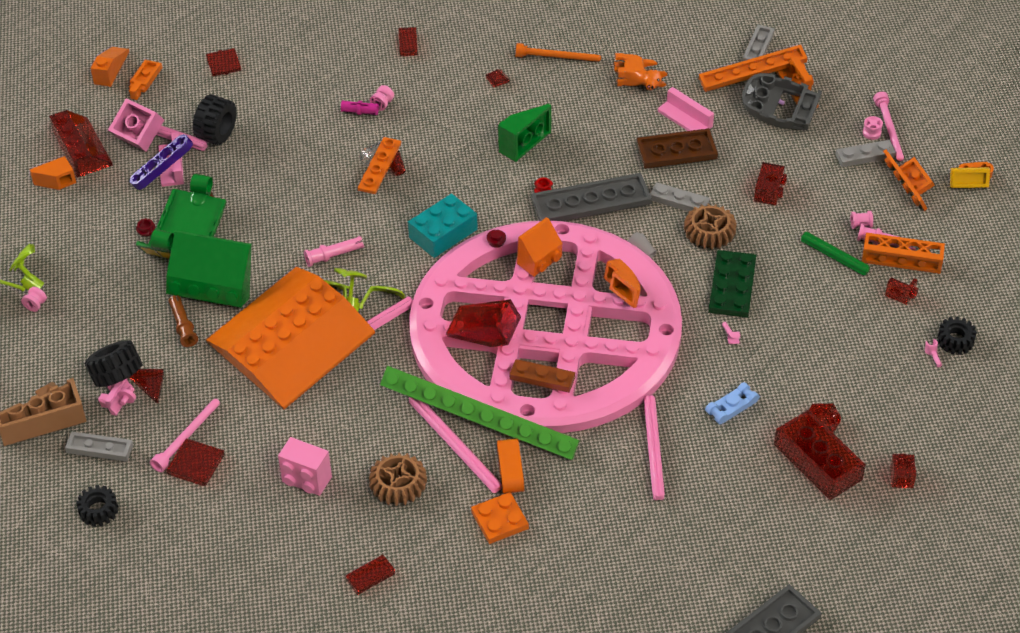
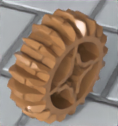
[684,203,737,249]
[369,452,427,506]

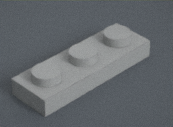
[742,25,775,61]
[835,140,896,167]
[650,182,710,212]
[65,431,133,462]

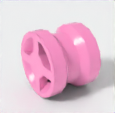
[863,116,883,140]
[21,287,47,312]

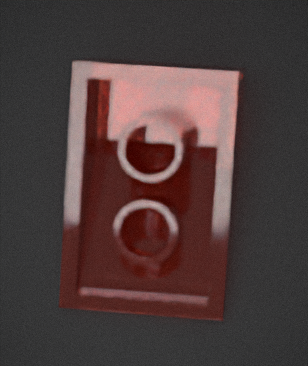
[446,299,521,347]

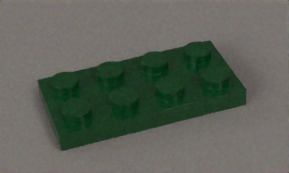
[708,250,757,318]

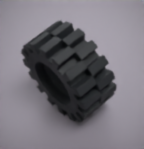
[937,317,977,355]
[76,485,118,527]

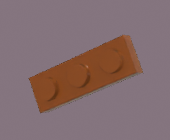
[509,359,575,393]

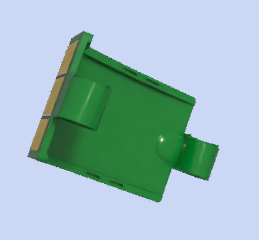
[136,174,227,258]

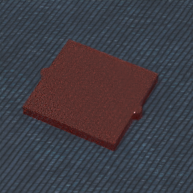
[206,48,241,77]

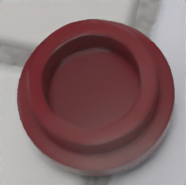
[136,218,156,236]
[487,230,506,248]

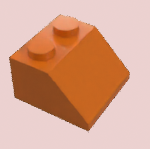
[517,217,563,277]

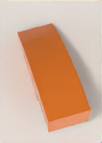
[604,258,641,308]

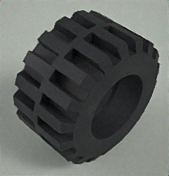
[193,94,237,145]
[84,340,143,387]

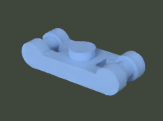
[705,382,760,424]

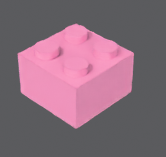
[108,98,164,152]
[278,437,332,496]

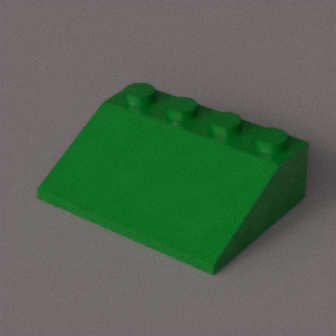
[166,230,252,308]

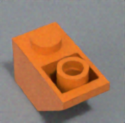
[29,156,76,190]

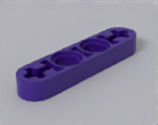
[130,134,193,190]

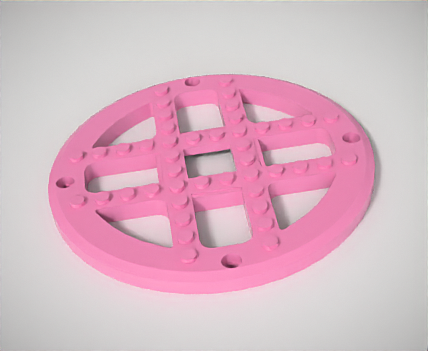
[409,221,682,433]

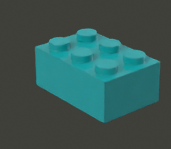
[408,193,478,258]

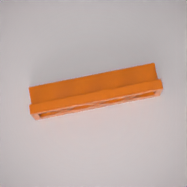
[862,232,945,274]

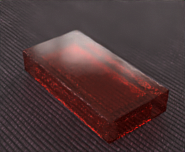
[399,27,418,56]
[345,555,395,595]

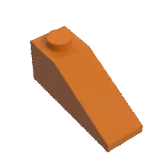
[91,47,130,87]

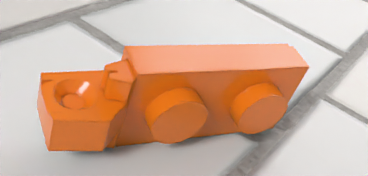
[129,60,163,100]

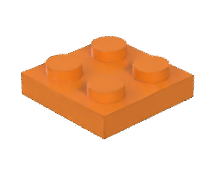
[471,492,529,544]

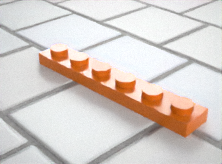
[699,44,807,92]

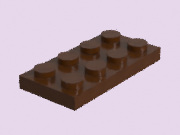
[636,128,718,169]

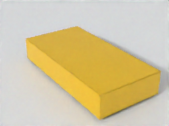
[950,167,990,188]

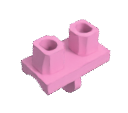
[98,379,136,416]

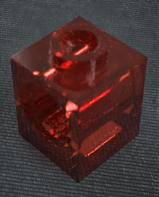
[890,453,916,488]

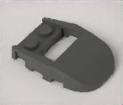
[742,73,822,131]

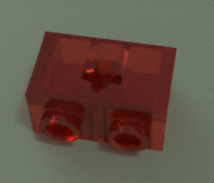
[754,162,787,206]

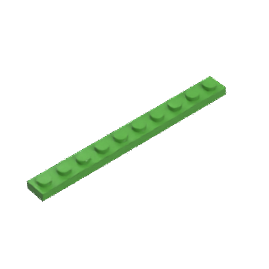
[380,366,580,460]

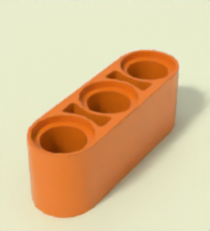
[497,439,524,494]

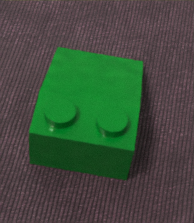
[498,104,551,162]

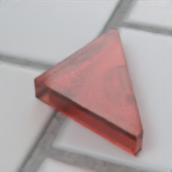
[129,369,164,403]

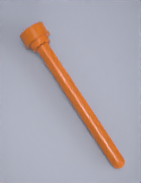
[515,43,601,62]

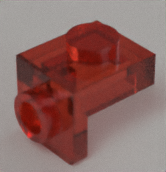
[885,277,919,305]
[804,403,841,432]

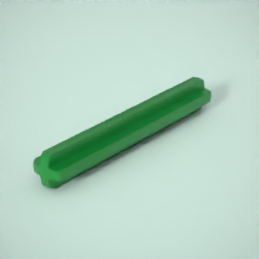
[801,231,870,276]

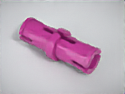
[341,100,379,115]

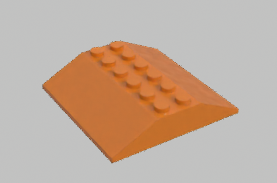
[206,267,375,409]

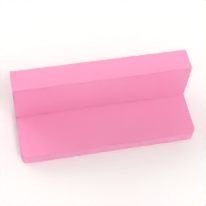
[658,87,714,131]
[158,132,184,187]

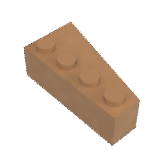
[0,378,87,446]

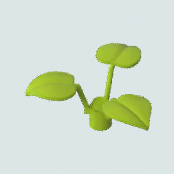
[0,243,44,292]
[324,268,405,311]

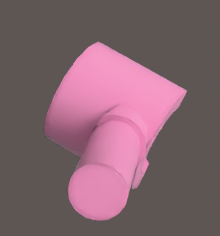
[722,322,740,344]
[925,339,942,367]

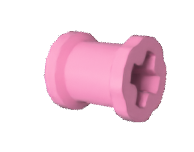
[850,211,873,229]

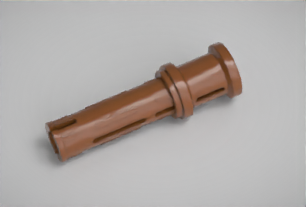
[168,295,198,347]

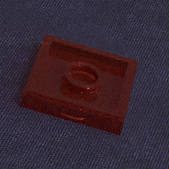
[166,438,225,487]

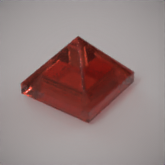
[486,69,510,88]

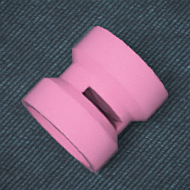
[370,85,394,111]

